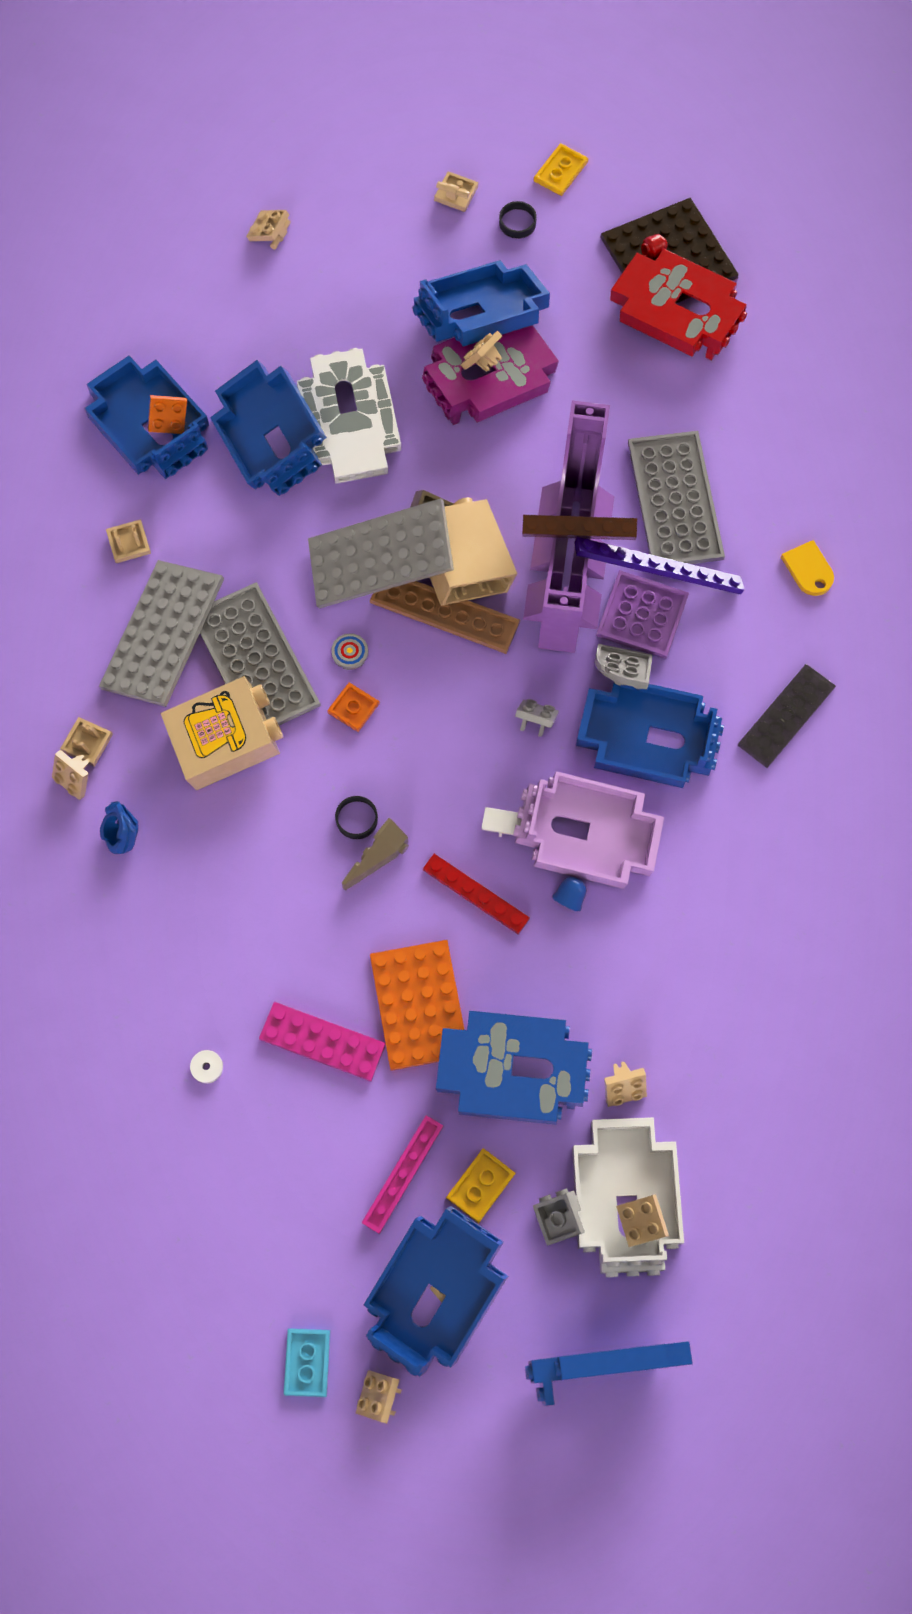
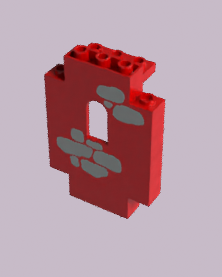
[610,249,747,361]

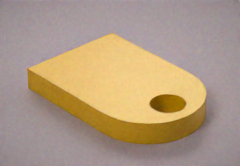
[781,540,834,596]

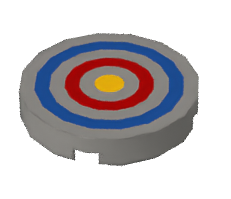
[331,633,368,670]

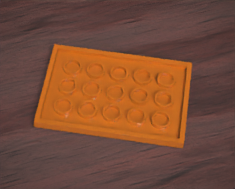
[370,940,465,1071]

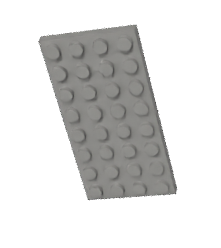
[628,431,725,564]
[308,498,454,608]
[99,560,224,707]
[200,582,321,725]

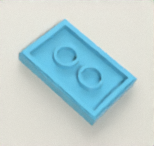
[284,1329,330,1397]

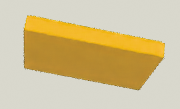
[533,143,588,196]
[446,1148,516,1224]

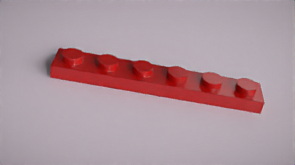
[423,853,530,935]

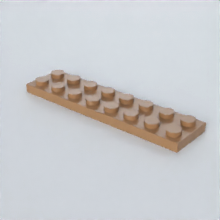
[370,581,520,654]

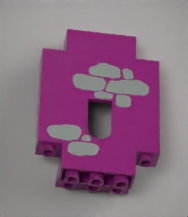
[422,325,559,425]

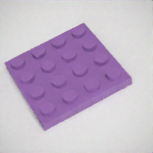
[596,570,689,659]

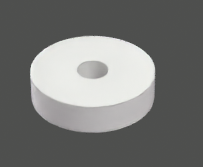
[190,1050,223,1084]

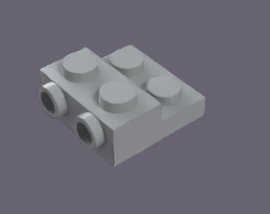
[533,1188,585,1246]

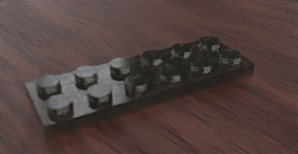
[737,664,836,768]

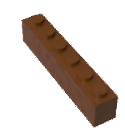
[522,515,637,540]

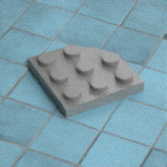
[595,644,653,689]

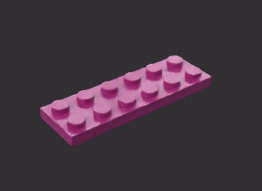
[259,1002,386,1082]

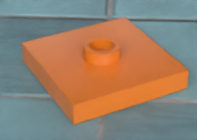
[327,682,380,732]

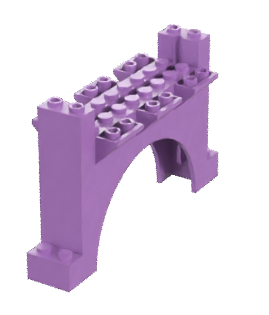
[523,400,614,653]

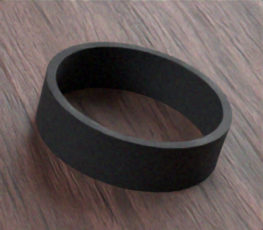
[499,201,537,239]
[335,796,378,839]

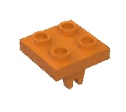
[148,395,187,434]

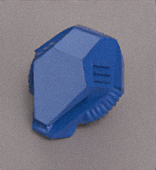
[100,801,139,854]

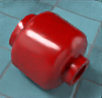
[641,234,668,260]

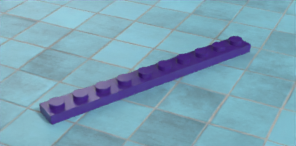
[574,537,744,595]

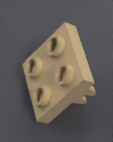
[461,331,502,372]
[106,519,151,563]
[60,717,113,766]
[52,750,89,800]
[604,1062,647,1107]
[616,1194,669,1247]
[356,1370,402,1424]

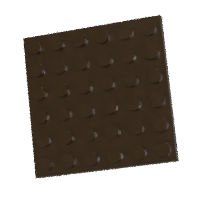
[600,197,739,304]

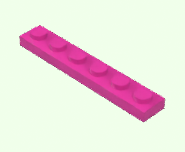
[362,1115,443,1234]

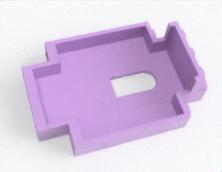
[513,771,664,889]

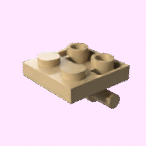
[434,171,478,212]
[246,210,291,249]

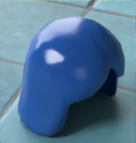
[552,876,587,911]

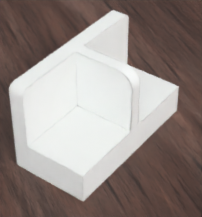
[482,807,522,837]

